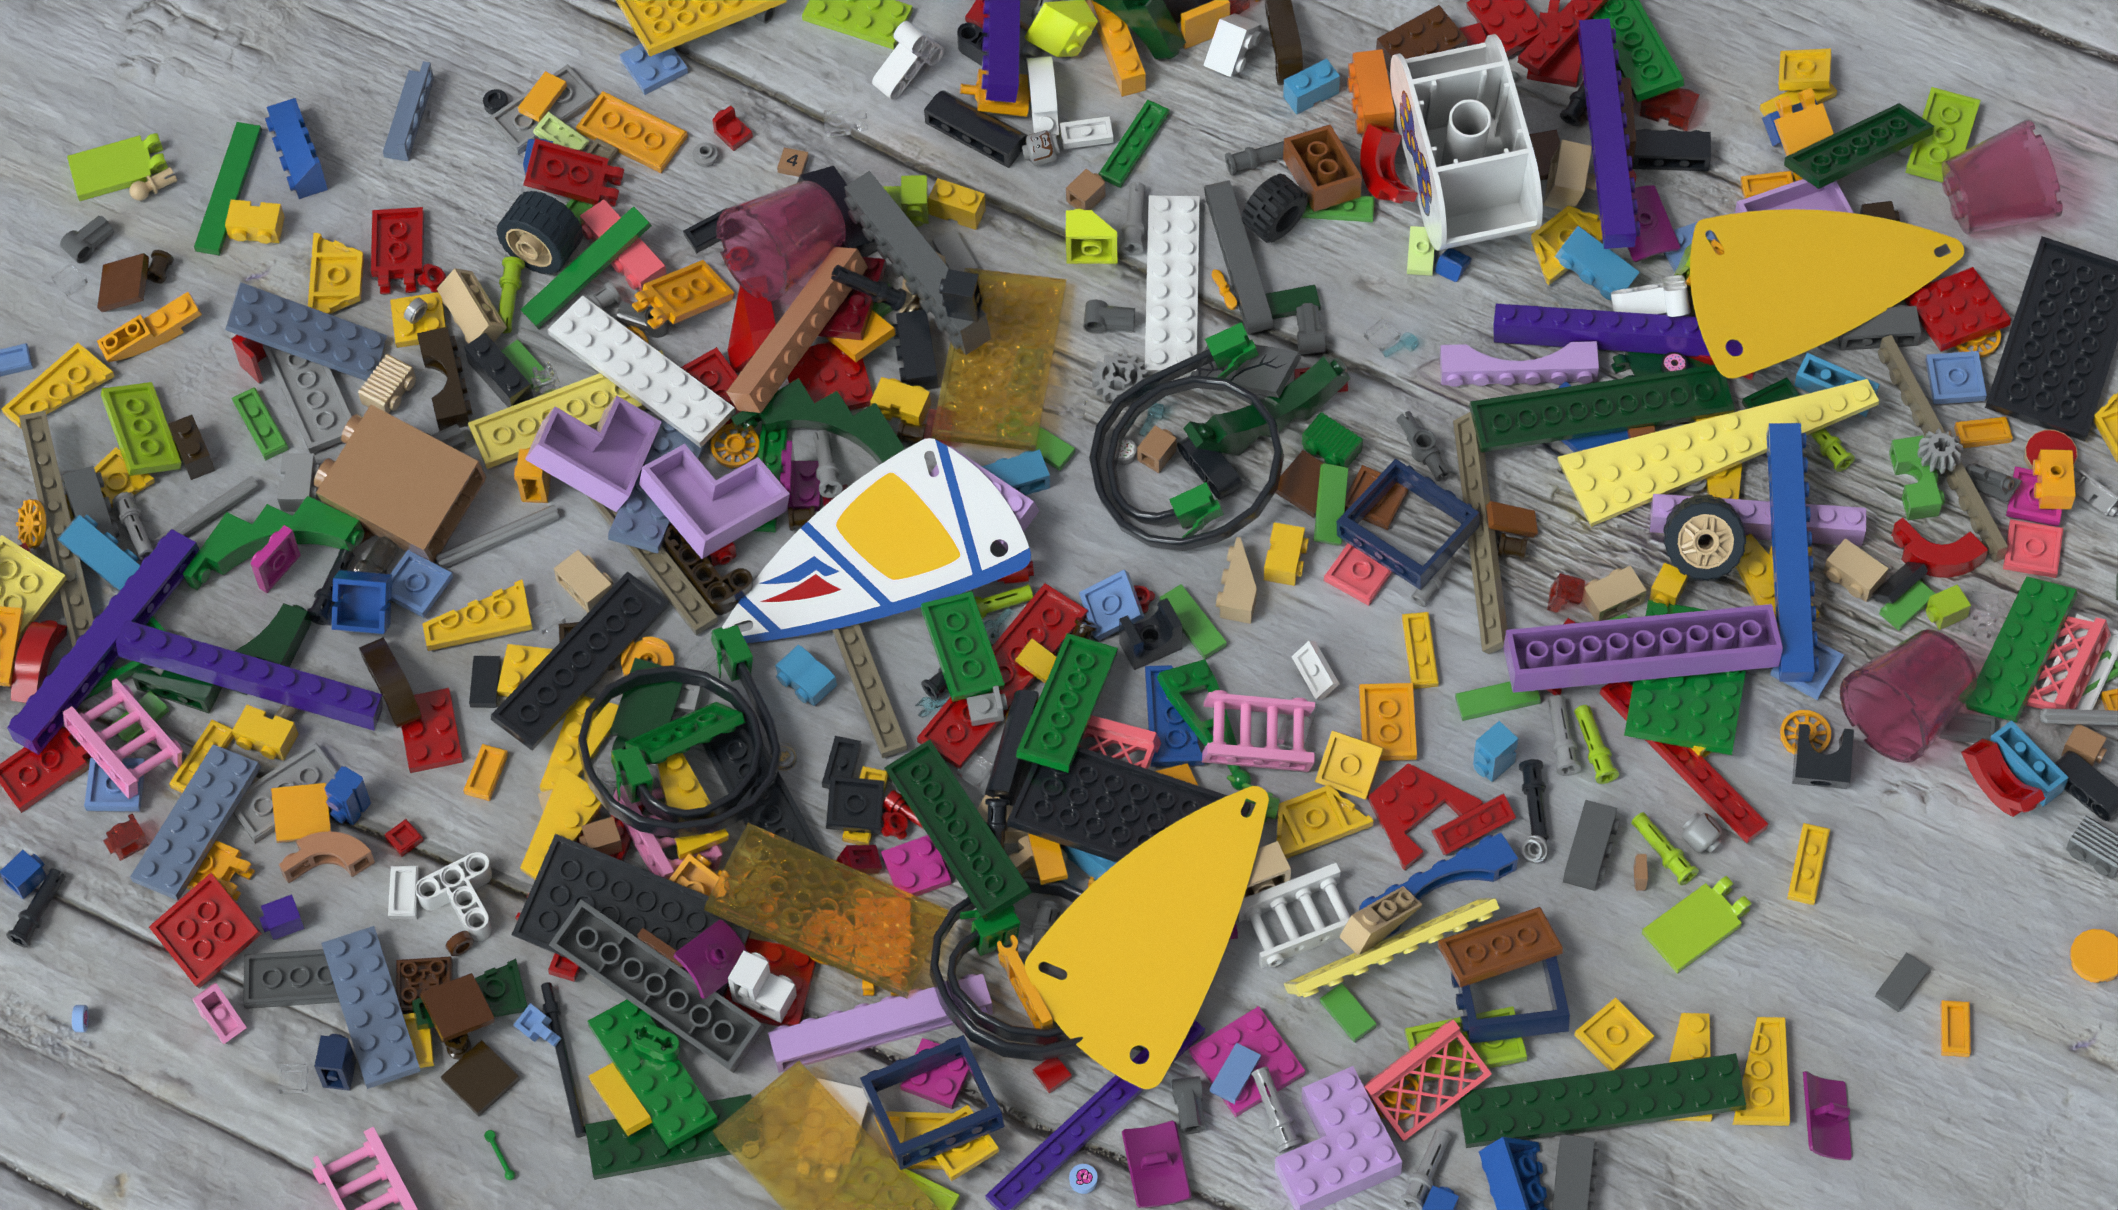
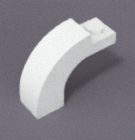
[1026,56,1059,135]

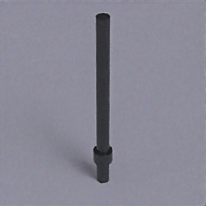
[541,982,586,1138]

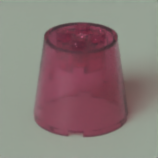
[1942,119,2063,235]
[716,181,845,301]
[1840,629,1977,763]

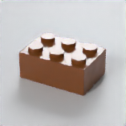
[1283,124,1362,212]

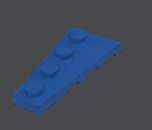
[1145,665,1205,767]

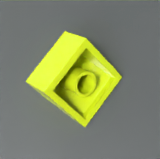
[1025,0,1098,57]
[1066,209,1118,264]

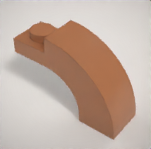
[278,831,375,883]

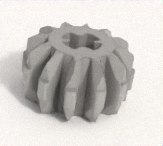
[1917,428,1963,475]

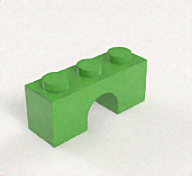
[1889,435,1945,521]

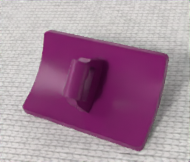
[1627,185,1680,262]
[674,920,747,999]
[1803,1071,1852,1161]
[1122,1120,1192,1208]

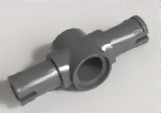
[1396,411,1451,481]

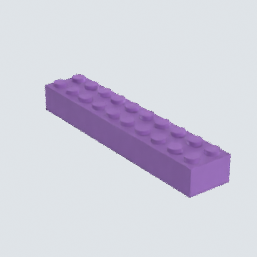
[1504,604,1783,693]

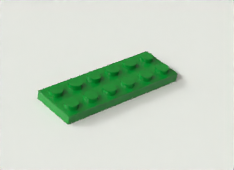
[1591,0,1684,102]
[1965,576,2078,723]
[1016,633,1118,772]
[587,999,718,1149]

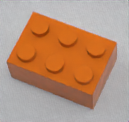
[1347,49,1395,140]

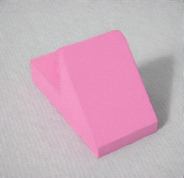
[192,983,247,1044]

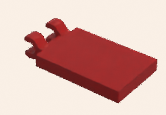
[1527,0,1581,88]
[523,138,625,207]
[371,207,424,294]
[0,727,92,813]

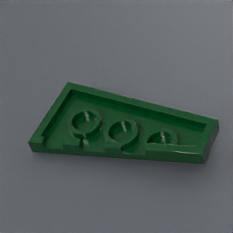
[412,959,528,1030]

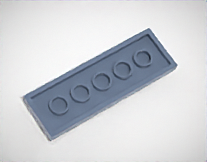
[225,282,387,381]
[608,418,709,554]
[130,744,261,901]
[321,926,421,1089]

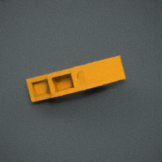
[97,292,202,362]

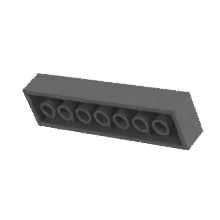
[844,171,991,355]
[549,899,766,1073]

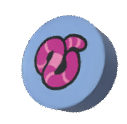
[72,1005,89,1033]
[1069,1164,1098,1194]

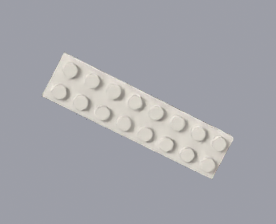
[1145,195,1200,376]
[548,295,736,448]

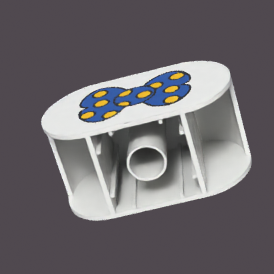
[1390,34,1543,251]

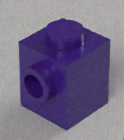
[259,894,305,940]

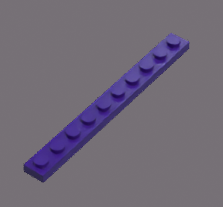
[985,1020,1205,1210]

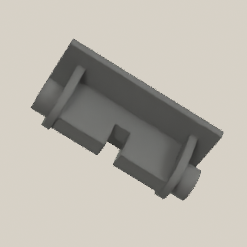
[1965,463,2022,502]

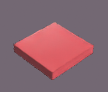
[2003,519,2063,578]
[1324,543,1393,606]

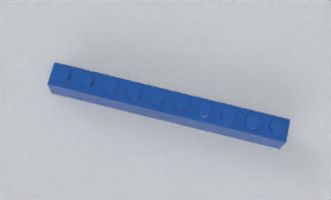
[1766,423,1819,682]

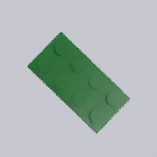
[920,591,1005,702]
[625,702,745,764]

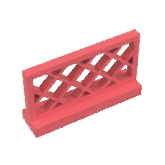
[2026,616,2111,709]
[1079,715,1161,769]
[1363,1019,1492,1142]

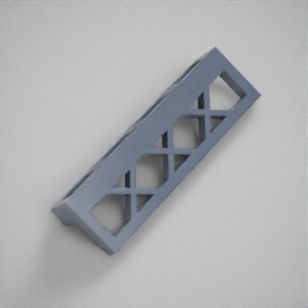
[383,61,434,161]

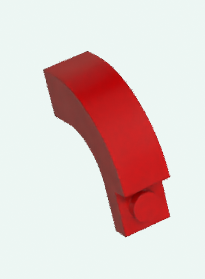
[1360,123,1418,204]
[1891,517,1988,578]
[11,620,67,703]
[1961,739,2045,817]

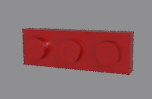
[1431,793,1516,855]

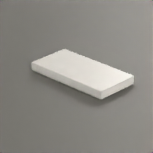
[2037,614,2118,710]

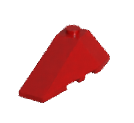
[727,277,776,373]

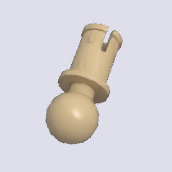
[129,167,177,201]

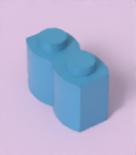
[775,645,837,706]

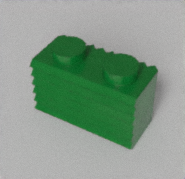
[1302,412,1363,468]

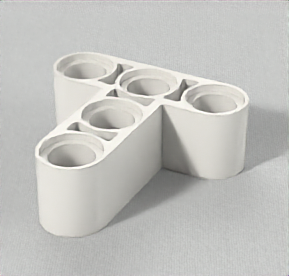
[872,21,945,100]
[1611,275,1691,317]
[415,852,492,941]

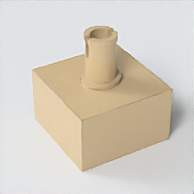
[1543,139,1597,210]
[1244,841,1291,898]

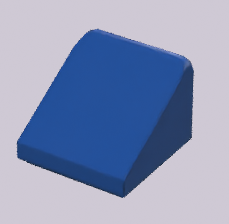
[1435,248,1472,282]

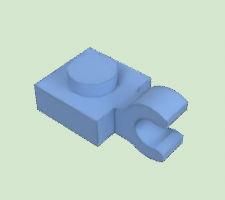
[514,1003,561,1047]

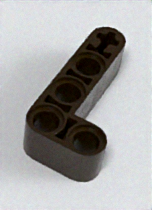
[1265,0,1303,85]
[664,525,753,615]
[359,637,422,728]

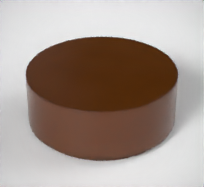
[445,931,474,956]

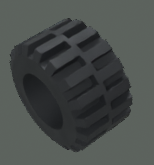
[1241,173,1309,243]

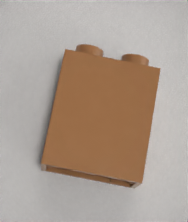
[314,405,487,563]

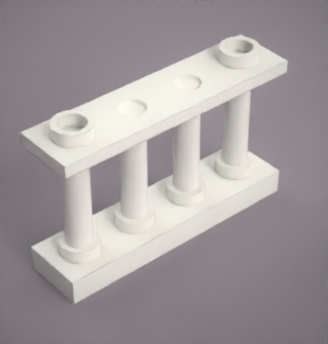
[1237,863,1350,969]

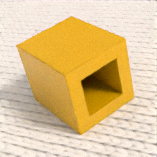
[1649,562,1688,607]

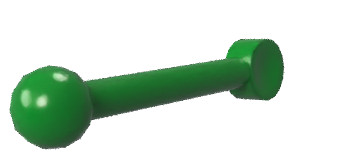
[484,1130,516,1180]

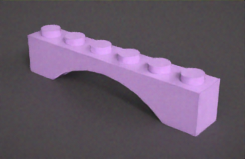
[1439,341,1599,387]

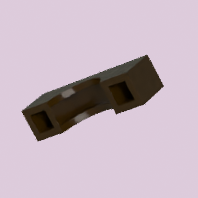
[417,327,473,432]

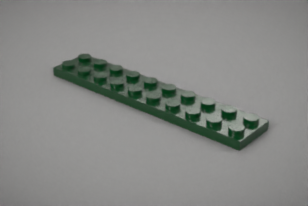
[1469,365,1735,453]
[1458,1053,1746,1148]

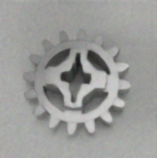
[1092,352,1148,402]

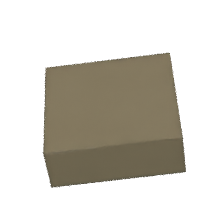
[587,138,619,165]

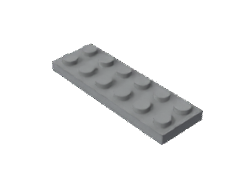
[262,344,352,454]

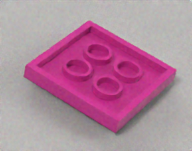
[1189,1006,1305,1118]

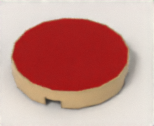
[2024,430,2078,470]

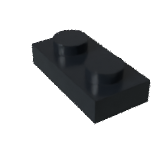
[822,736,862,789]

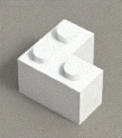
[1204,14,1262,77]
[728,951,797,1023]

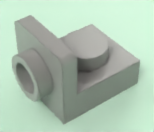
[967,686,1008,726]

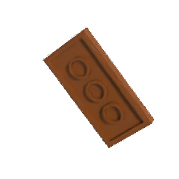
[1438,907,1563,988]

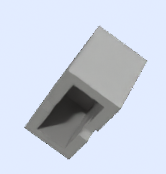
[277,453,321,512]

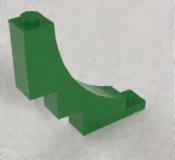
[183,496,365,591]

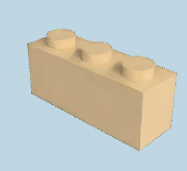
[437,268,507,343]

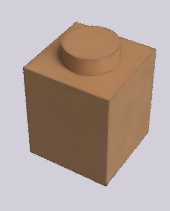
[1066,169,1105,210]
[1137,425,1177,473]
[2061,724,2107,767]
[579,817,622,855]

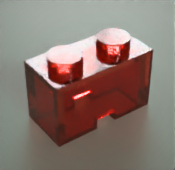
[1639,88,1700,131]

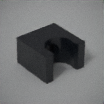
[1119,598,1182,670]
[1792,724,1854,789]

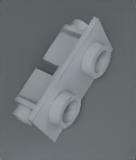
[2074,469,2118,517]

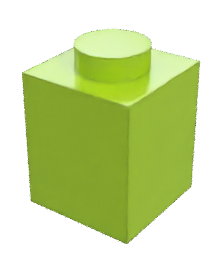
[1926,584,1971,630]

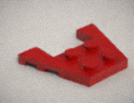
[1368,763,1483,871]

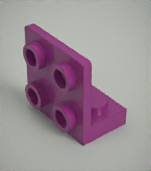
[780,441,821,511]

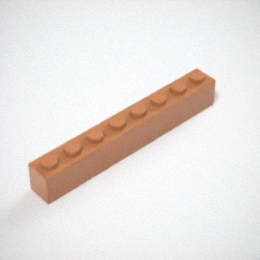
[727,247,868,413]

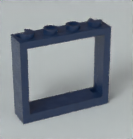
[1336,458,1479,590]
[1451,956,1570,1044]
[860,1035,1005,1170]

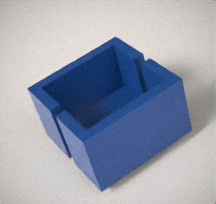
[331,570,392,634]

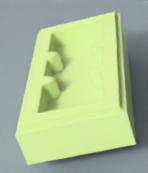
[533,111,589,151]
[1407,226,1434,276]

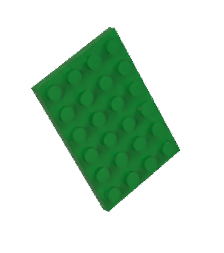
[1624,600,1746,755]

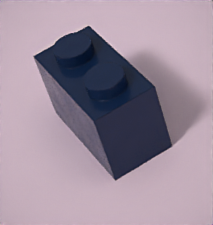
[314,1034,357,1091]

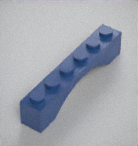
[1359,833,1518,939]

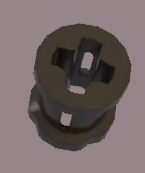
[147,250,174,284]
[897,420,928,443]
[788,505,816,531]
[1498,533,1528,561]
[1072,617,1098,640]
[444,1033,472,1060]

